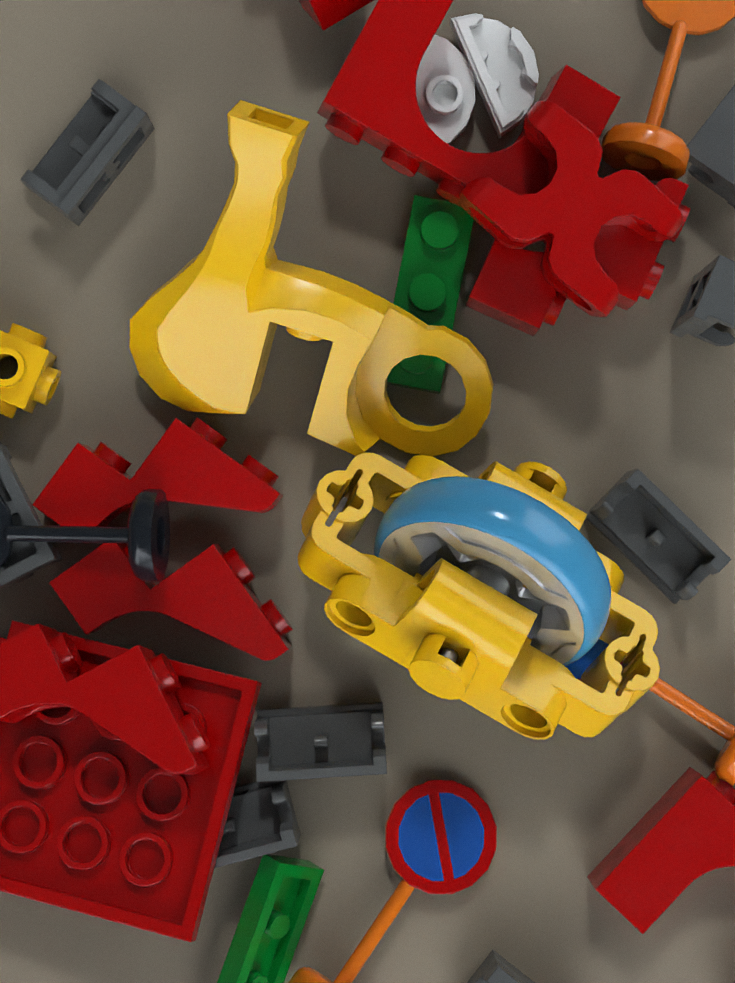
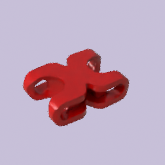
[459,100,683,317]

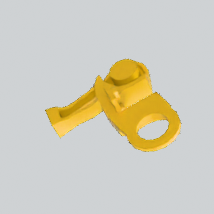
[129,100,494,457]

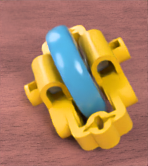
[297,452,660,740]

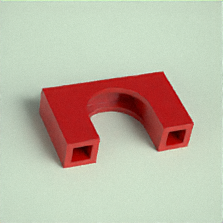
[317,0,621,208]
[587,767,735,934]

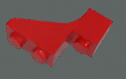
[466,178,690,337]
[32,417,284,527]
[49,543,293,661]
[0,623,210,775]

